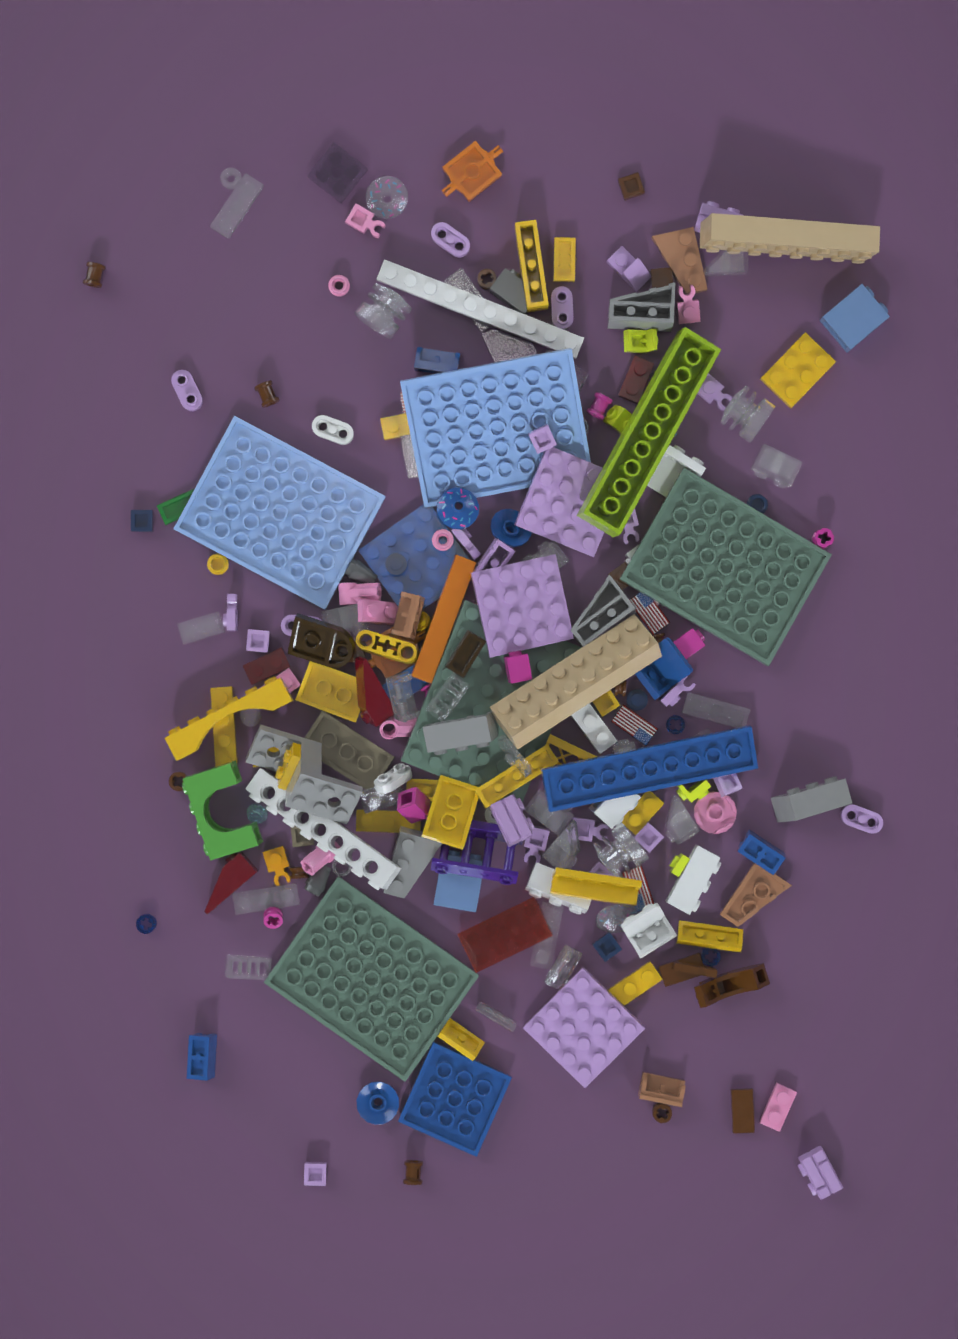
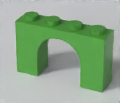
[182,760,263,861]

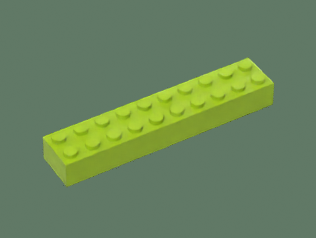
[576,327,721,537]

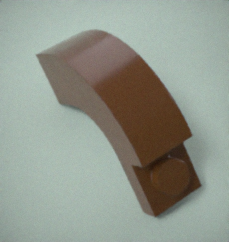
[694,963,770,1008]

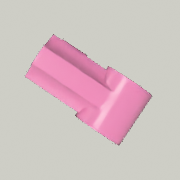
[338,582,382,605]
[378,716,417,739]
[300,841,340,876]

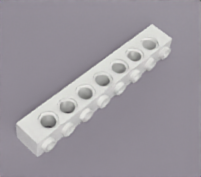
[246,768,402,890]

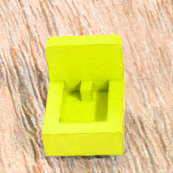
[623,329,658,353]
[603,405,632,435]
[676,780,711,803]

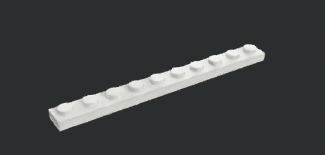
[377,259,584,359]

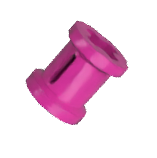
[586,392,613,420]
[812,528,834,549]

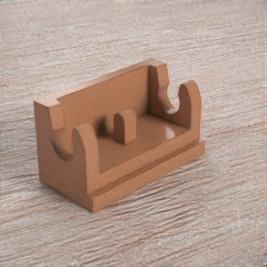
[391,592,425,640]
[638,1072,686,1107]

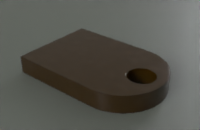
[287,613,355,668]

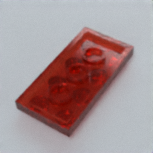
[457,896,554,973]

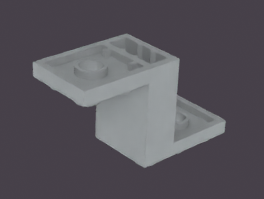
[246,724,363,825]

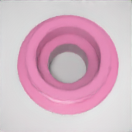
[328,275,350,297]
[432,529,454,551]

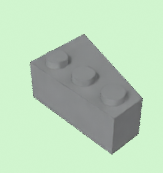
[607,282,675,332]
[571,574,636,647]
[423,711,498,755]
[771,776,852,823]
[383,826,442,898]

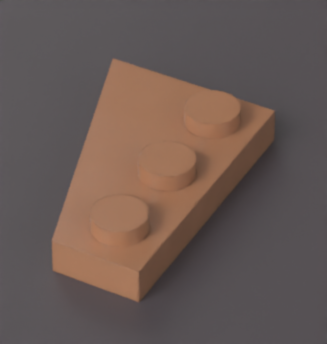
[651,227,707,294]
[720,863,792,927]

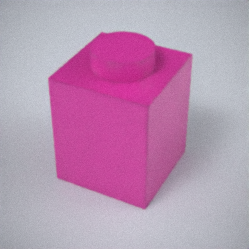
[673,628,705,659]
[504,650,532,683]
[397,787,430,824]

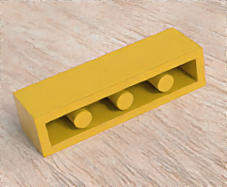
[515,220,549,312]

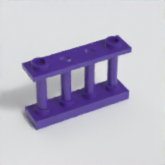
[431,820,523,885]

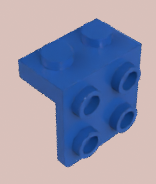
[635,637,693,700]

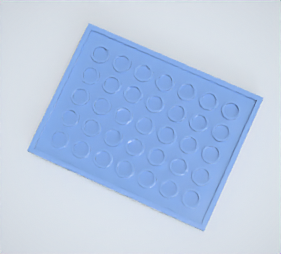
[400,348,591,508]
[174,416,386,610]

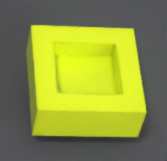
[669,853,690,877]

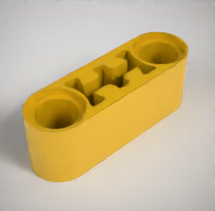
[356,630,418,664]

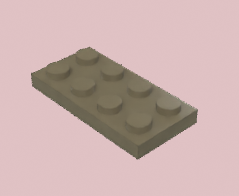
[305,710,395,793]

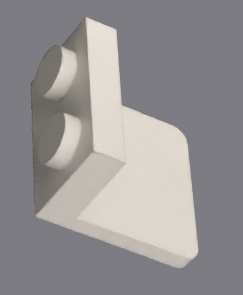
[647,445,706,497]
[621,903,677,958]

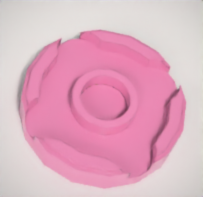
[693,791,737,834]

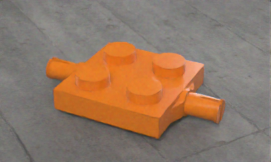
[441,140,503,202]
[365,627,426,680]

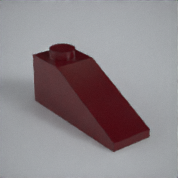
[355,656,397,727]
[204,852,258,914]

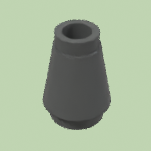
[344,558,378,583]
[304,865,331,897]

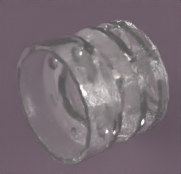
[355,283,412,339]
[720,385,776,443]
[593,822,649,878]

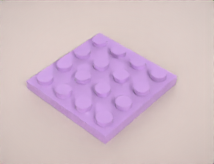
[514,447,604,557]
[471,554,574,658]
[523,967,645,1088]

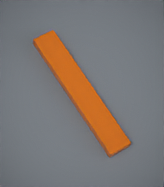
[411,555,476,684]

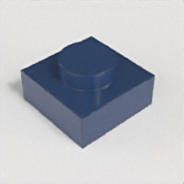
[131,510,153,532]
[592,932,622,962]

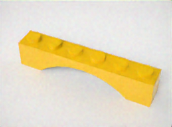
[165,676,294,761]

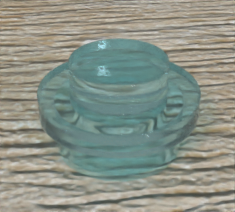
[247,804,268,824]

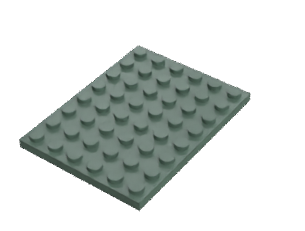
[619,468,832,666]
[400,600,582,802]
[264,876,479,1082]

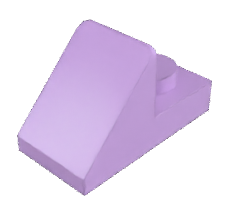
[606,246,651,292]

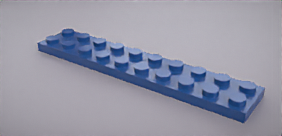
[541,725,758,812]

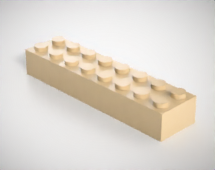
[700,213,880,264]
[490,614,662,750]

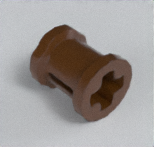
[83,262,106,288]
[254,380,280,408]
[403,1160,423,1185]

